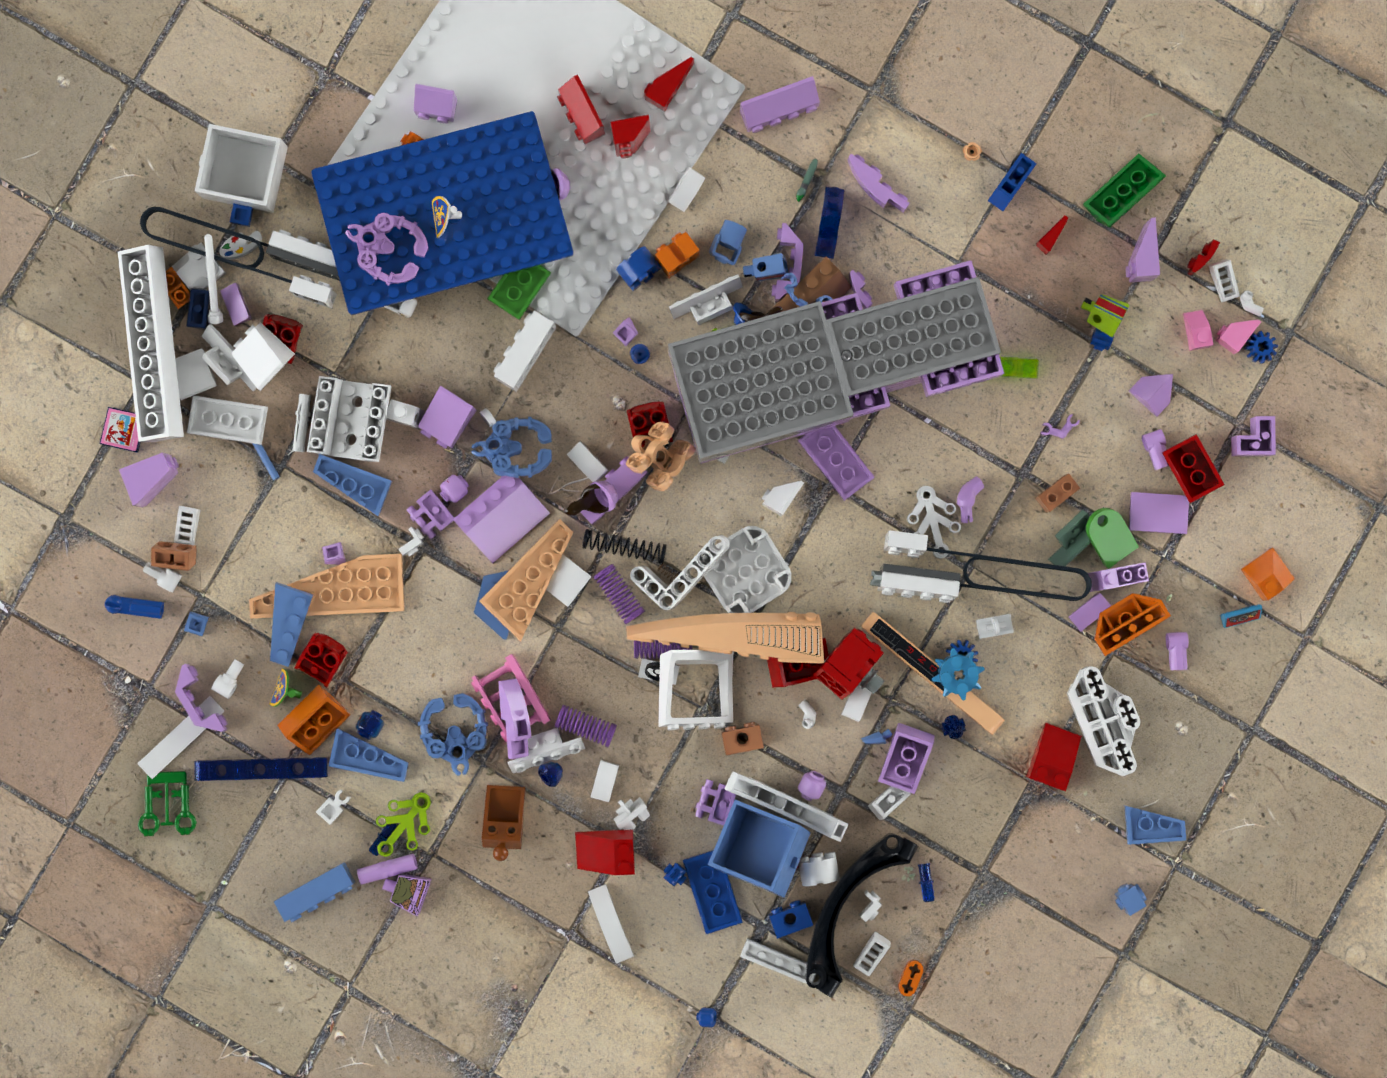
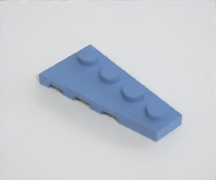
[313,454,392,517]
[270,582,313,667]
[329,728,409,782]

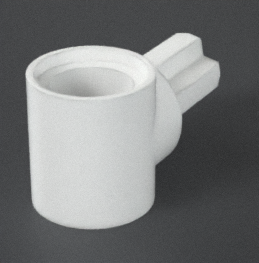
[143,562,182,593]

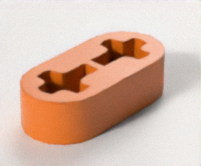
[898,960,923,997]

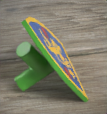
[269,668,302,707]

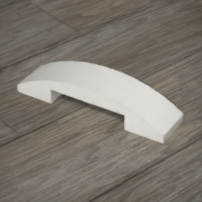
[588,884,634,963]

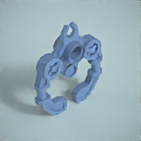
[471,417,552,478]
[418,693,488,776]

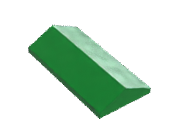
[1083,153,1166,228]

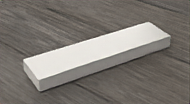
[740,938,816,984]

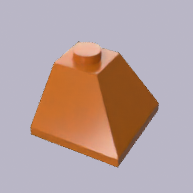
[1241,547,1295,601]

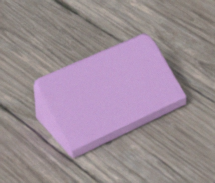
[220,282,252,326]

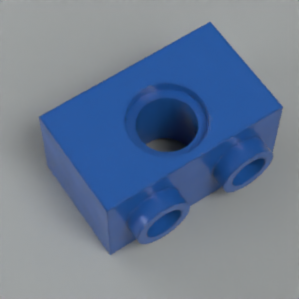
[769,900,813,939]

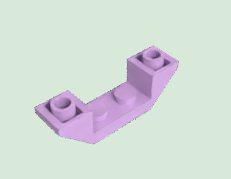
[771,223,804,302]
[175,664,228,732]

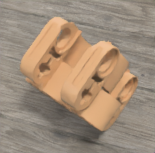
[626,422,696,491]

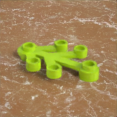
[376,792,431,857]

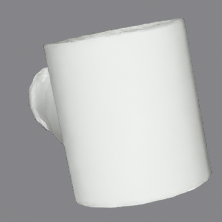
[211,659,244,699]

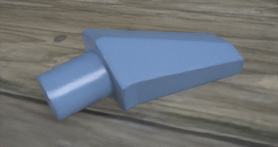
[861,729,893,744]

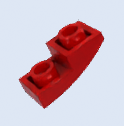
[1187,239,1220,276]

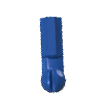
[105,595,164,619]

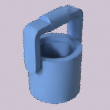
[709,220,747,265]

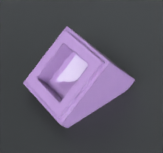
[613,318,638,346]
[322,542,346,565]

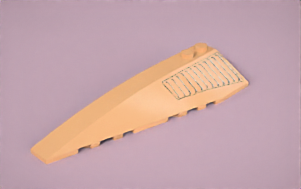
[626,612,824,663]

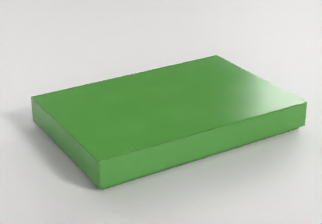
[487,265,551,321]

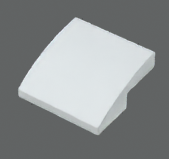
[175,348,217,400]
[546,554,592,607]

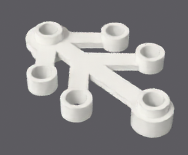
[907,486,961,559]

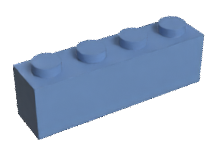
[274,862,355,923]

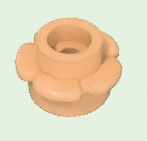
[963,142,982,161]

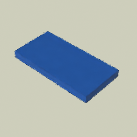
[683,850,743,934]

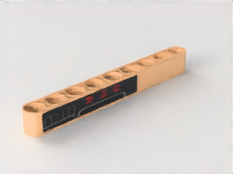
[861,612,1005,735]

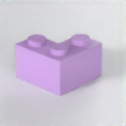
[1231,416,1276,456]

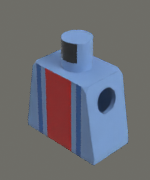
[743,253,788,281]

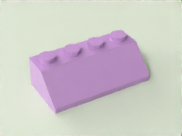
[740,76,820,133]

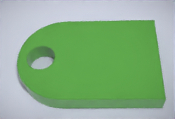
[1086,508,1139,569]

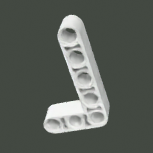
[630,535,730,610]

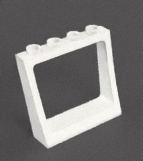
[659,650,734,731]

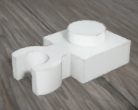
[316,789,351,825]

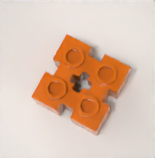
[655,232,700,279]

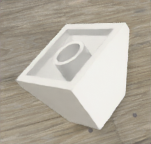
[761,481,804,517]

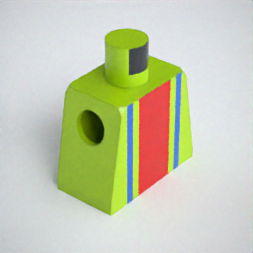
[1081,294,1129,338]

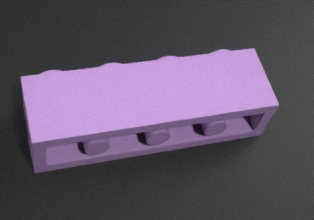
[581,456,648,525]

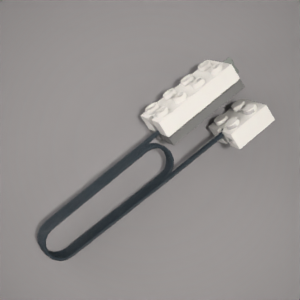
[140,206,340,309]
[870,530,1092,603]

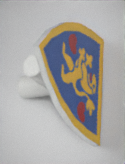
[432,196,462,238]

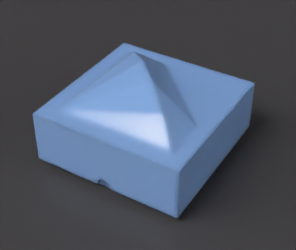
[184,612,209,636]

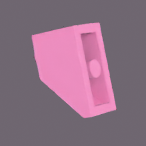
[1183,310,1214,351]
[1216,320,1261,354]

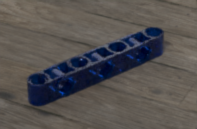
[194,757,328,781]

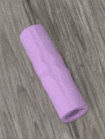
[357,853,418,885]

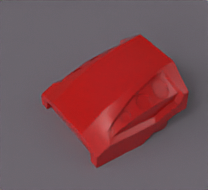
[263,314,303,364]
[627,402,673,448]
[294,632,348,688]

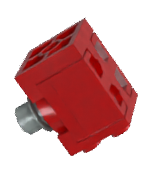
[813,628,884,700]

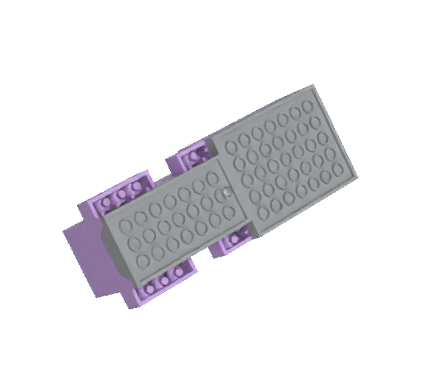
[668,261,1004,464]

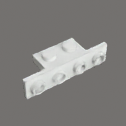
[669,274,743,325]
[201,324,257,391]
[508,727,585,773]

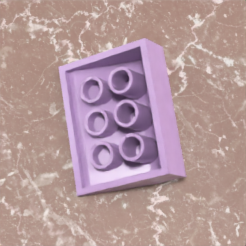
[453,476,550,564]

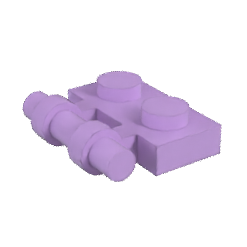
[407,489,454,540]
[695,779,736,825]

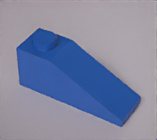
[988,153,1037,211]

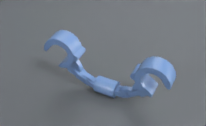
[781,273,833,307]

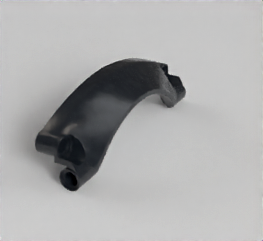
[805,833,919,998]

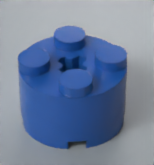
[616,246,662,291]

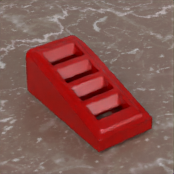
[1036,215,1068,255]

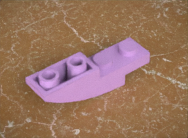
[848,154,909,213]
[498,678,532,759]

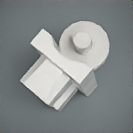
[976,614,1014,639]
[613,797,650,830]

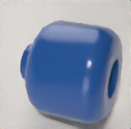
[696,1007,717,1028]

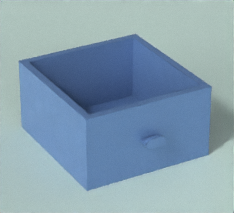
[708,800,811,897]

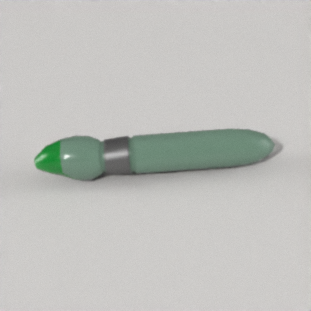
[796,159,818,202]

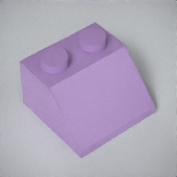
[414,84,457,124]

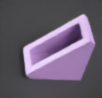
[1129,374,1173,417]

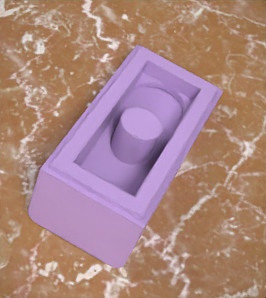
[1068,592,1111,632]

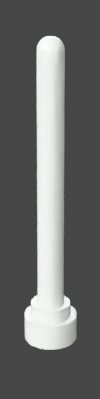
[204,234,223,324]

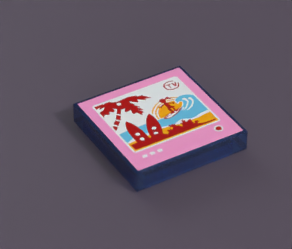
[99,407,141,453]

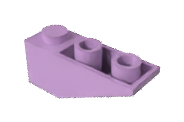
[1088,562,1149,592]

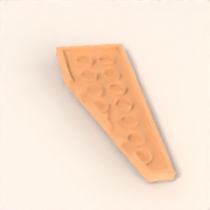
[249,554,405,619]

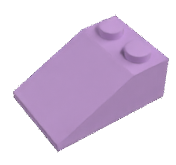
[1126,217,1160,283]
[878,723,935,794]

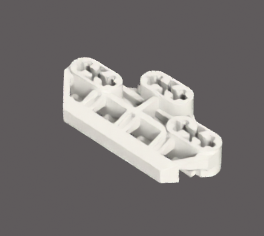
[1067,666,1140,776]

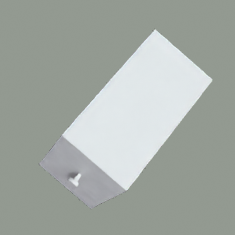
[195,124,288,213]

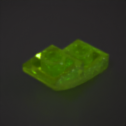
[1000,357,1039,379]

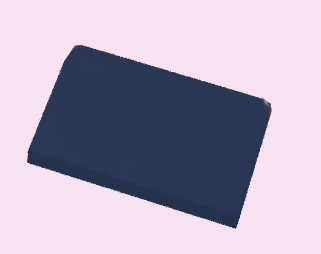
[186,289,211,330]

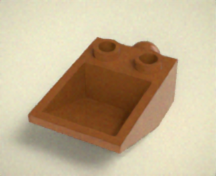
[482,785,525,861]

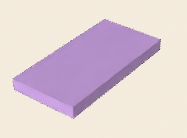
[798,426,875,501]

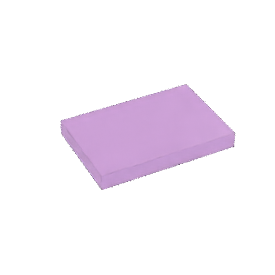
[1129,492,1189,534]

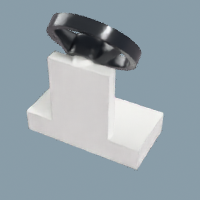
[638,658,680,685]

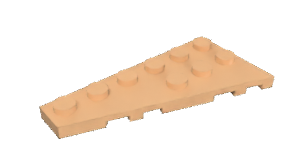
[479,519,573,642]

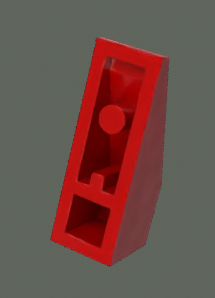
[644,57,694,112]

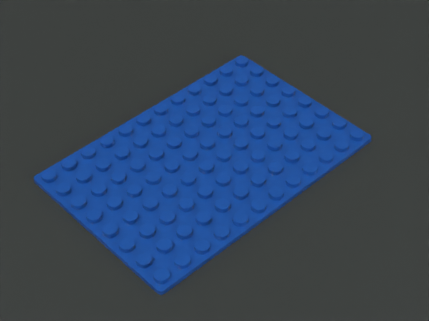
[311,111,574,315]

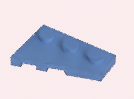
[1124,805,1186,845]

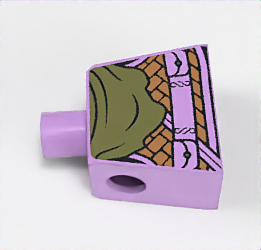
[382,874,431,916]

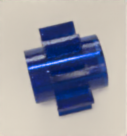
[942,715,966,739]

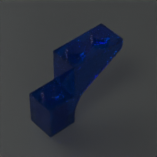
[815,187,844,259]

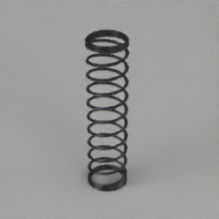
[582,529,667,564]

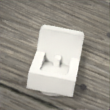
[399,527,424,557]
[859,890,882,922]

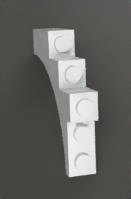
[725,772,848,842]

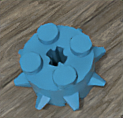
[932,648,985,700]

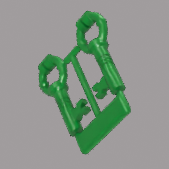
[137,771,197,837]

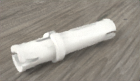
[292,394,311,452]

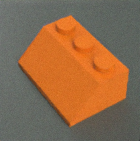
[277,684,350,756]

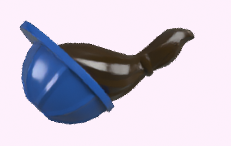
[733,302,783,325]

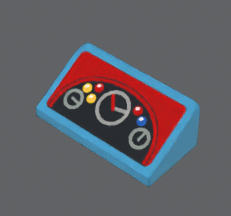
[1220,604,1262,628]

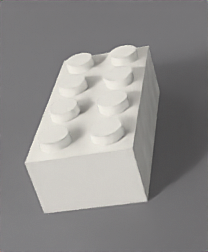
[493,310,556,392]

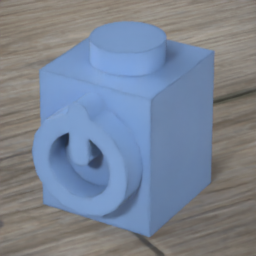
[1115,883,1147,916]

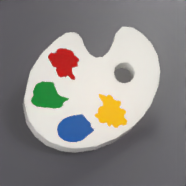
[219,231,262,260]

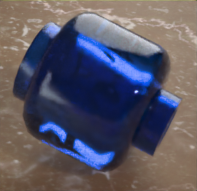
[355,710,384,740]

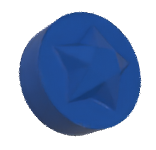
[630,344,650,364]

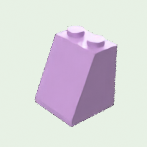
[418,386,477,449]
[119,452,179,508]

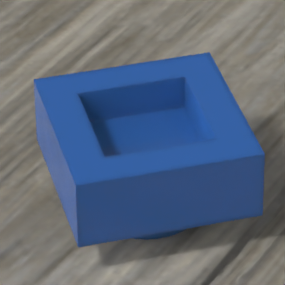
[229,203,253,227]

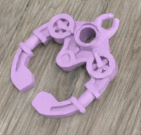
[345,213,428,286]

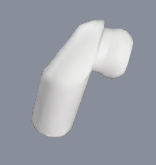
[1240,290,1264,316]
[798,700,816,729]

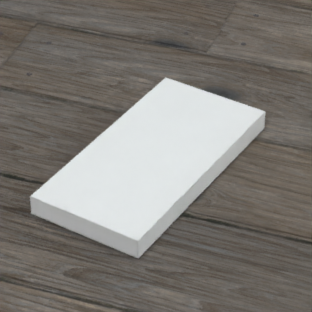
[187,395,268,445]

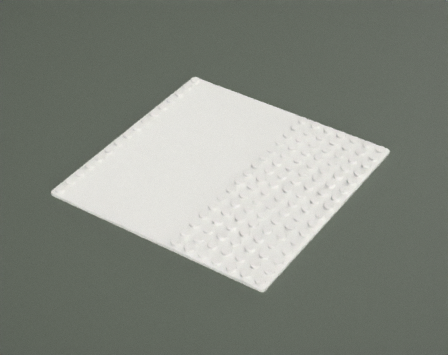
[328,0,745,336]

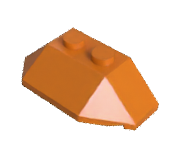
[1094,593,1171,656]

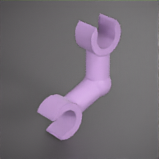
[1040,414,1080,439]

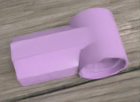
[1142,429,1169,470]
[1166,632,1189,670]

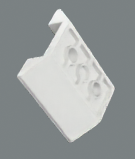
[307,376,391,462]

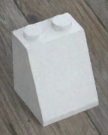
[231,322,295,391]

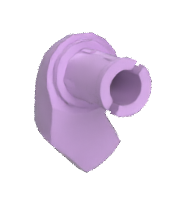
[957,476,984,523]

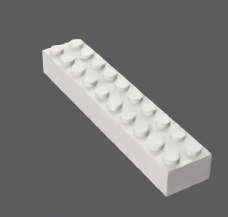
[118,245,184,442]

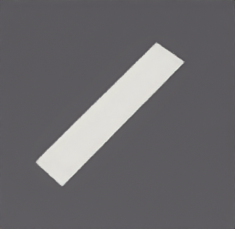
[137,696,224,779]

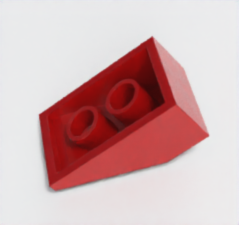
[767,638,829,688]
[1026,723,1082,792]
[575,829,635,875]

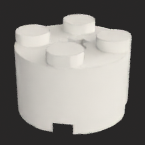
[798,852,840,886]

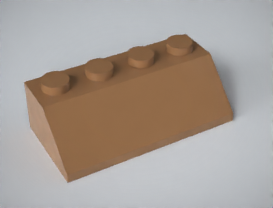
[773,257,852,312]

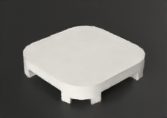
[703,526,792,613]

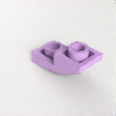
[849,270,873,309]

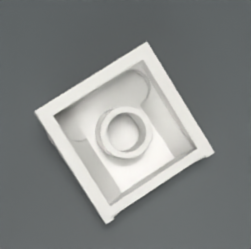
[172,243,226,291]

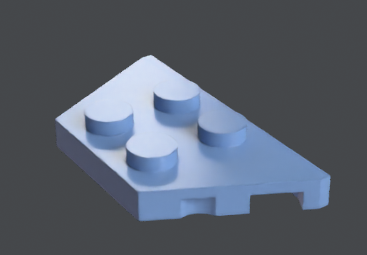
[474,571,509,640]

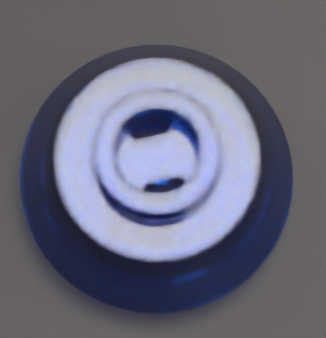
[538,762,563,787]

